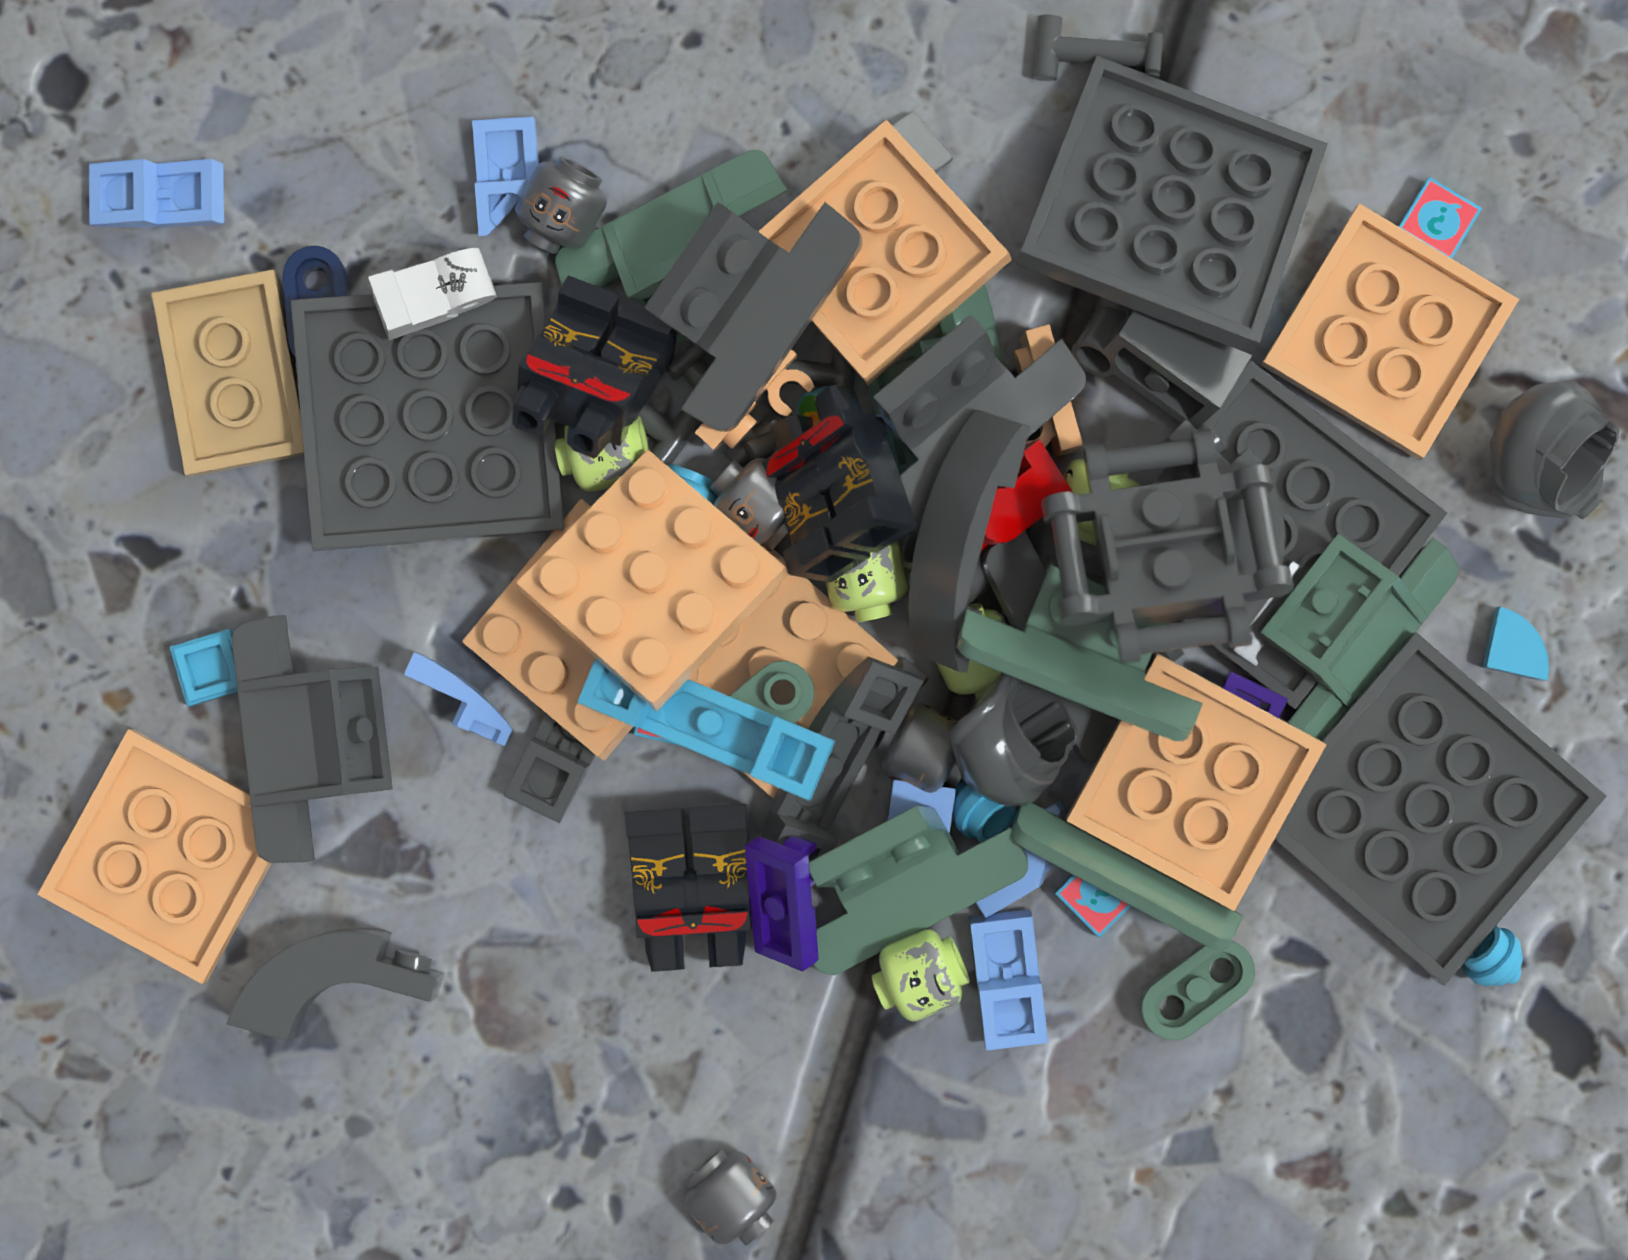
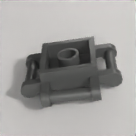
[1041,429,1294,664]

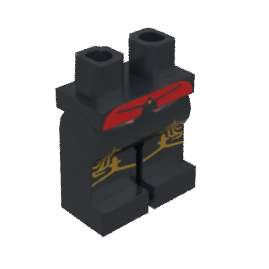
[512,275,677,459]
[762,385,917,582]
[624,803,752,972]

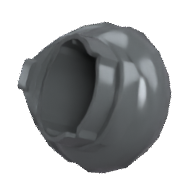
[1490,379,1620,519]
[949,672,1079,806]

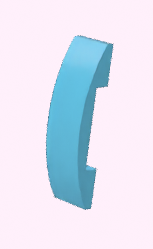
[577,658,835,801]

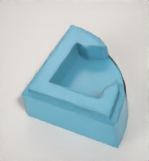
[1482,607,1549,681]

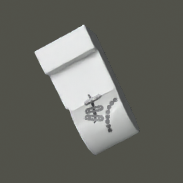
[368,248,497,341]

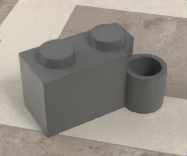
[1071,307,1252,428]

